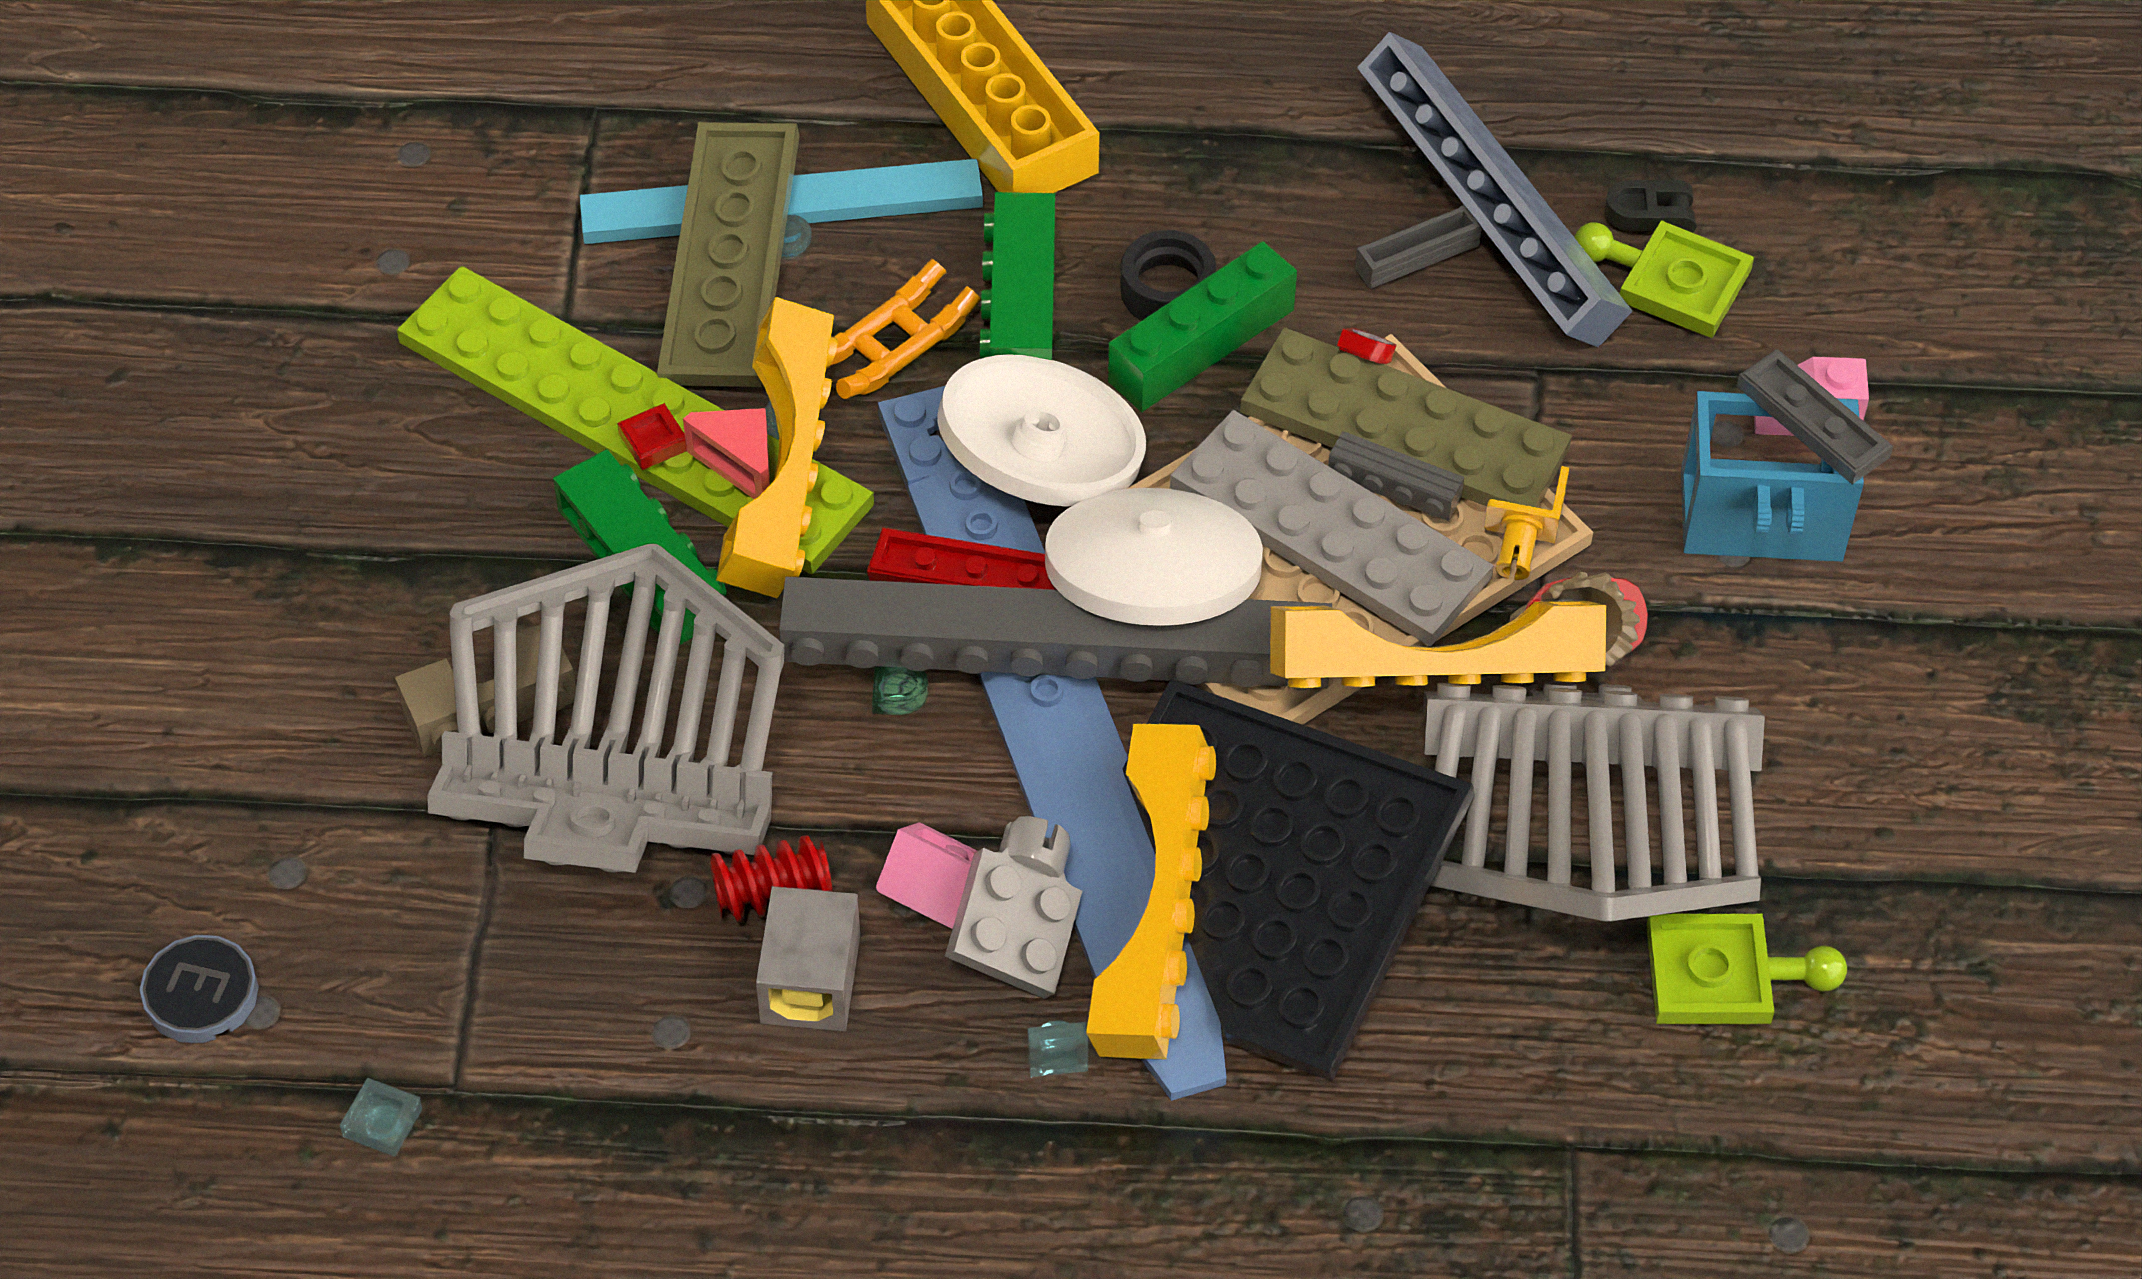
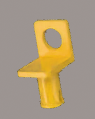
[1484,466,1570,580]

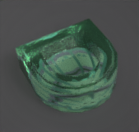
[872,666,929,715]

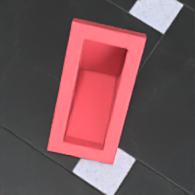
[683,408,770,499]

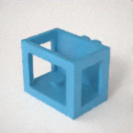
[1681,391,1864,562]

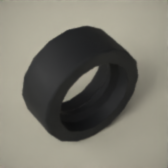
[1120,230,1217,320]

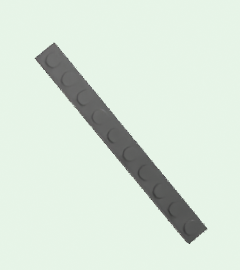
[779,577,1332,690]

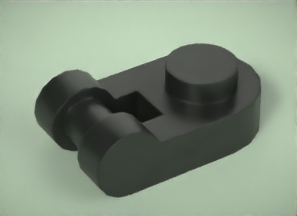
[1604,180,1697,233]

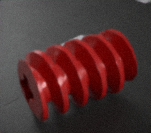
[710,835,833,922]

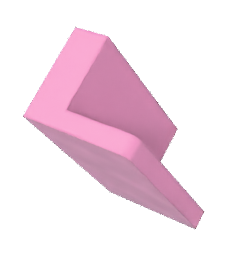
[876,822,977,929]

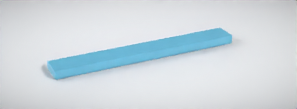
[580,159,983,244]

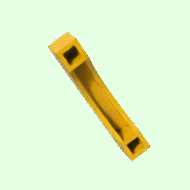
[716,297,838,598]
[1270,601,1606,688]
[1086,724,1216,1059]

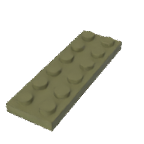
[657,122,800,387]
[1240,327,1572,508]

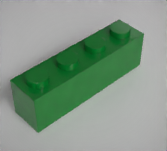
[980,192,1055,360]
[1108,241,1297,412]
[553,449,727,645]

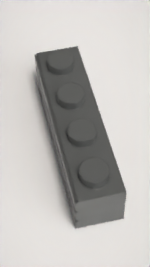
[1355,205,1482,289]
[1328,431,1464,521]

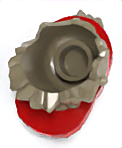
[1510,572,1648,666]

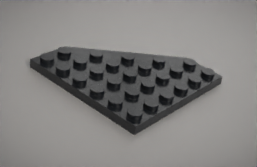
[1122,679,1475,1082]

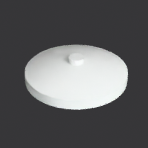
[938,355,1146,506]
[1045,488,1263,626]

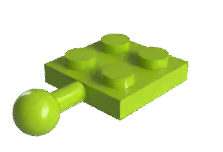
[1574,221,1754,338]
[1646,914,1847,1024]

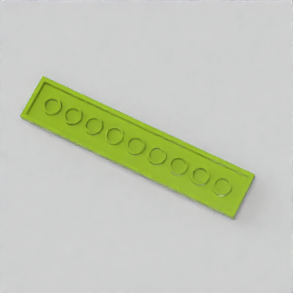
[397,265,874,574]

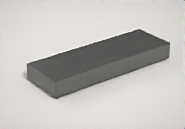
[1737,349,1893,485]

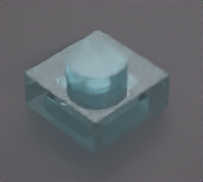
[1027,1021,1088,1077]
[340,1078,423,1156]

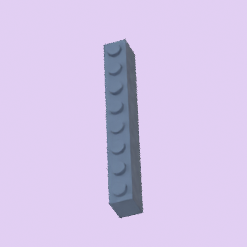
[1357,32,1633,347]

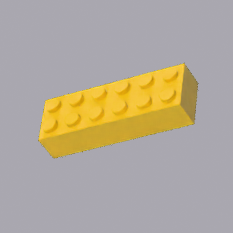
[866,0,1099,193]

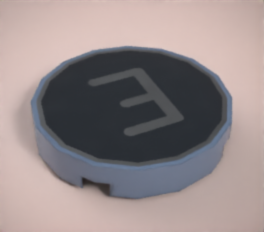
[140,935,259,1043]

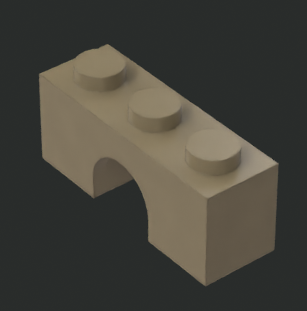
[395,624,576,757]

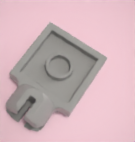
[945,816,1082,999]

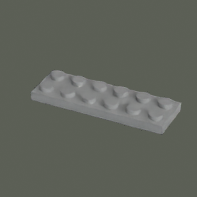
[1170,410,1494,647]

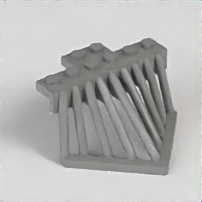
[428,544,784,873]
[1423,682,1765,921]

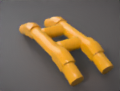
[830,258,981,399]

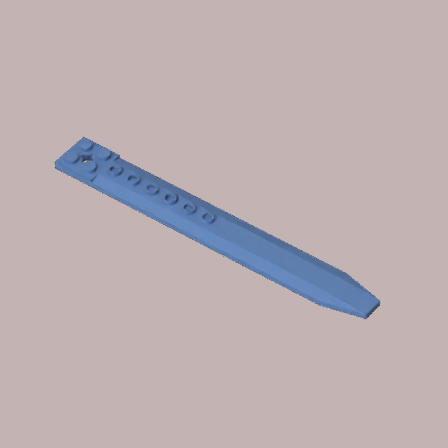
[878,386,1227,1101]

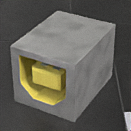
[756,886,860,1031]

